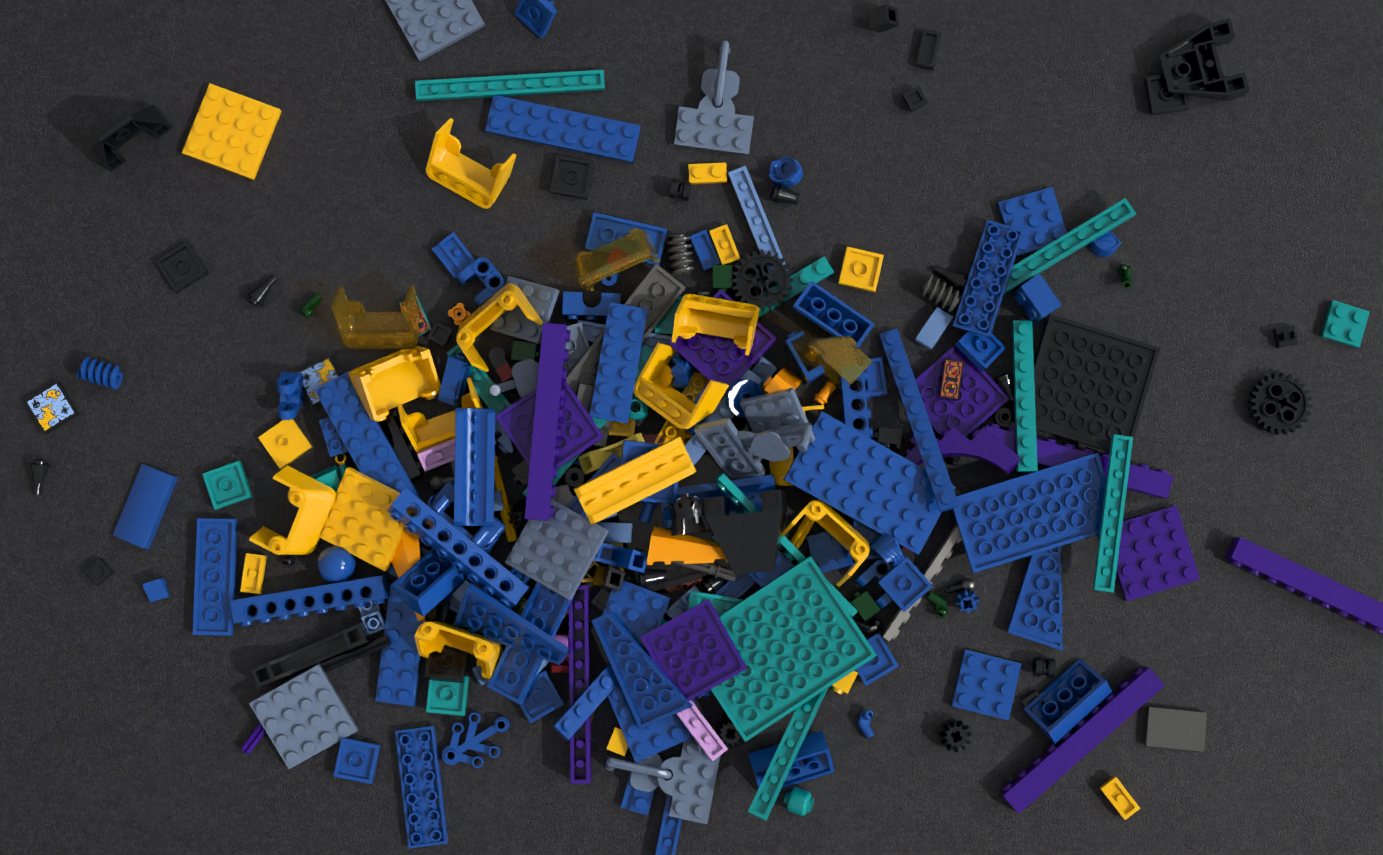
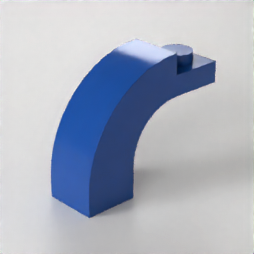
[593,543,648,573]

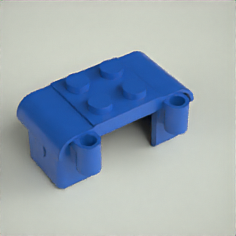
[428,481,505,554]

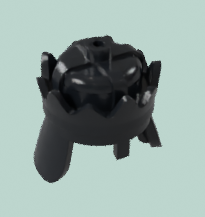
[669,493,709,536]

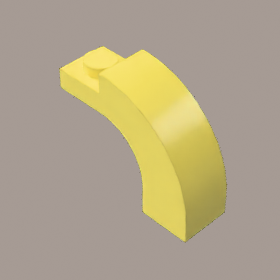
[578,433,644,475]

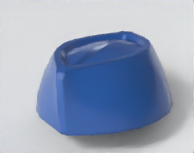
[1089,231,1122,257]

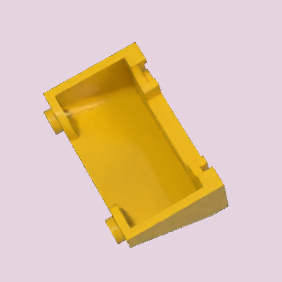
[348,346,441,422]
[414,621,503,680]

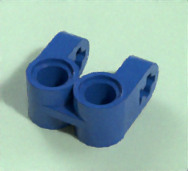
[456,257,506,307]
[277,371,304,420]
[854,559,893,609]

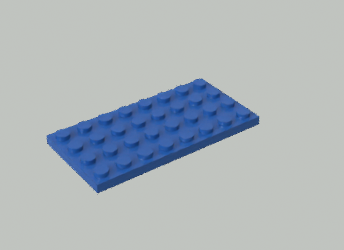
[783,411,955,555]
[952,453,1106,573]

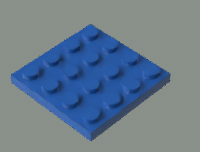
[607,684,697,763]

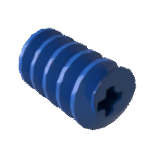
[77,356,123,390]

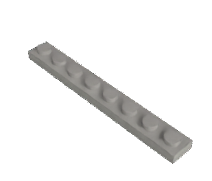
[881,523,962,641]

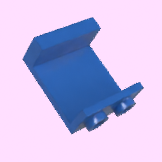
[783,331,825,385]

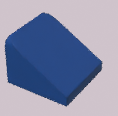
[142,578,170,602]

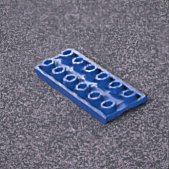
[952,220,1024,338]
[453,408,495,526]
[661,475,776,529]
[395,726,448,849]

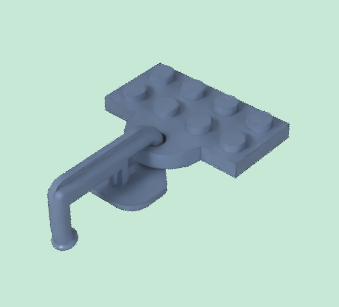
[674,40,754,155]
[488,322,590,398]
[694,418,813,480]
[605,739,720,825]

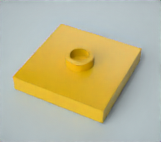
[838,247,884,293]
[258,419,313,469]

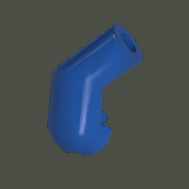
[857,709,874,739]

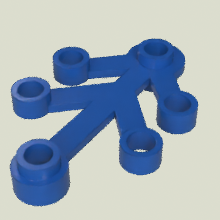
[442,712,510,768]

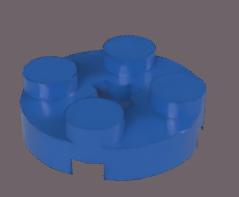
[725,379,764,418]

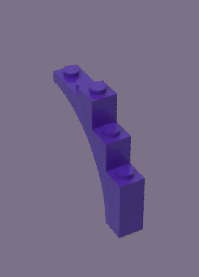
[904,427,1021,474]

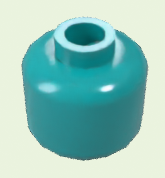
[629,395,649,421]
[784,787,814,816]

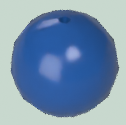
[317,546,356,583]

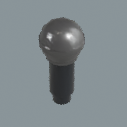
[945,578,975,593]

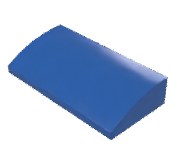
[113,464,178,549]

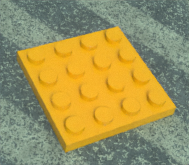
[182,83,281,180]
[319,467,412,571]

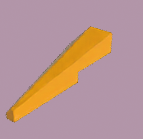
[647,526,728,565]
[391,528,425,621]

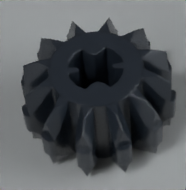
[507,499,528,532]
[715,716,743,750]
[938,719,972,753]

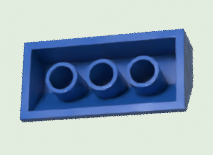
[792,281,875,351]
[391,538,476,617]
[1023,658,1112,743]
[748,731,835,788]

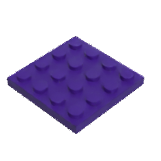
[668,289,777,395]
[915,345,1009,438]
[495,380,604,468]
[1116,505,1200,601]
[640,599,747,701]

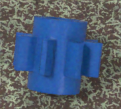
[955,588,980,614]

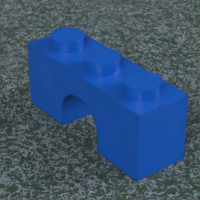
[562,291,621,321]

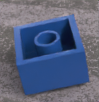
[1013,274,1062,323]

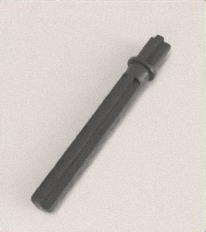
[635,540,736,582]

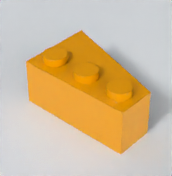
[762,366,803,394]

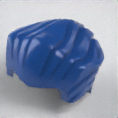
[769,156,803,188]
[671,356,694,390]
[870,534,905,567]

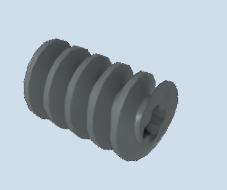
[666,235,694,276]
[920,274,963,313]

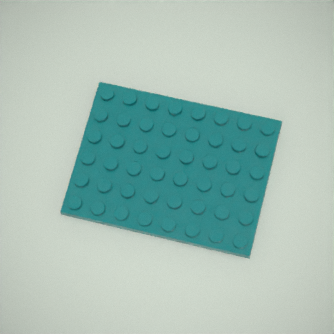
[711,556,877,742]

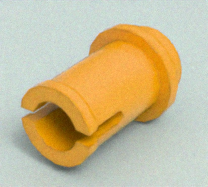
[814,381,837,405]

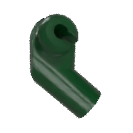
[1118,264,1132,290]
[300,293,323,318]
[926,591,948,619]

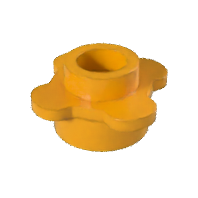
[448,303,471,326]

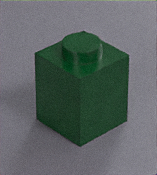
[712,265,732,294]
[511,341,541,362]
[849,590,880,621]

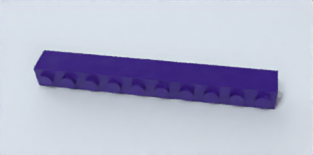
[525,323,571,521]
[983,423,1173,499]
[1225,537,1383,634]
[569,585,592,784]
[1000,666,1165,814]

